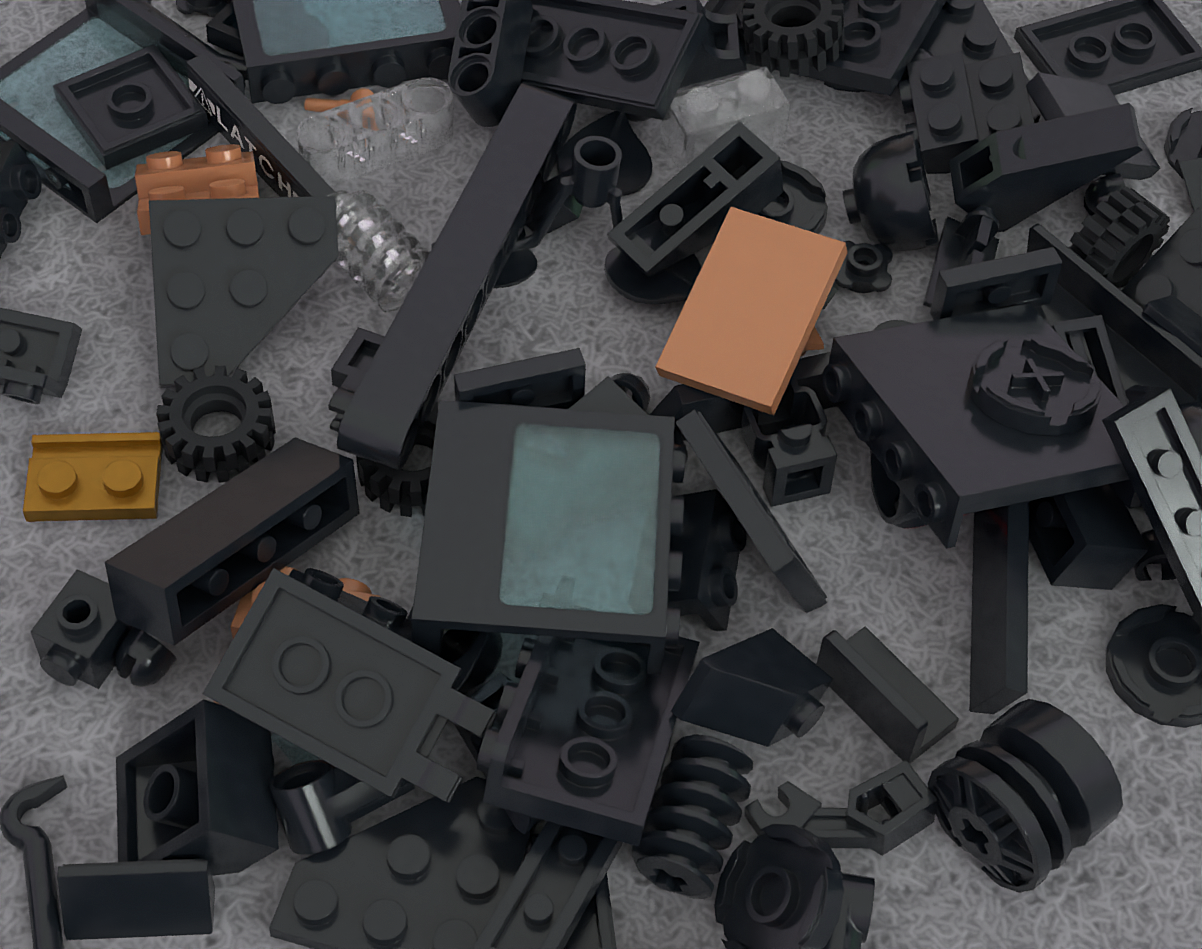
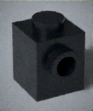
[30,569,133,689]

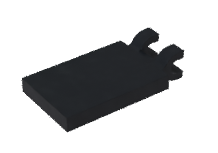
[202,568,497,803]

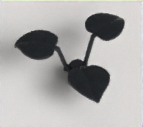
[431,111,702,304]

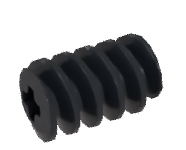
[631,734,753,899]

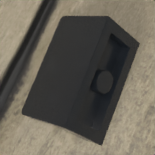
[816,626,959,764]

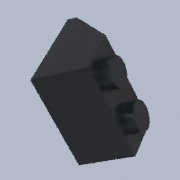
[116,699,279,876]

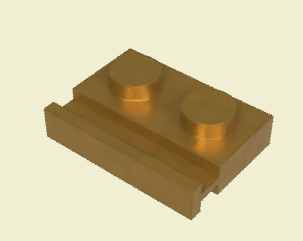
[23,432,163,522]

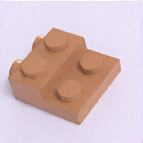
[135,144,260,235]

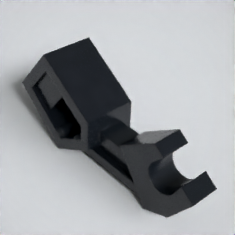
[744,760,938,856]

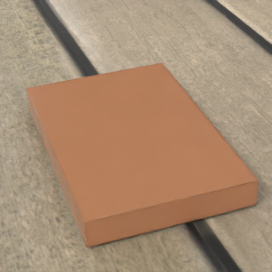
[655,207,848,415]

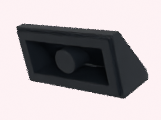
[57,859,215,940]

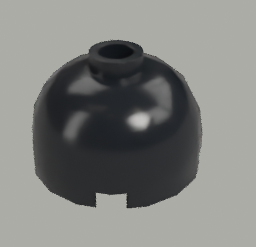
[843,131,939,251]

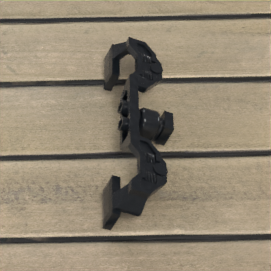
[454,247,1063,527]

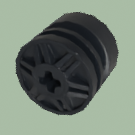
[927,699,1123,893]

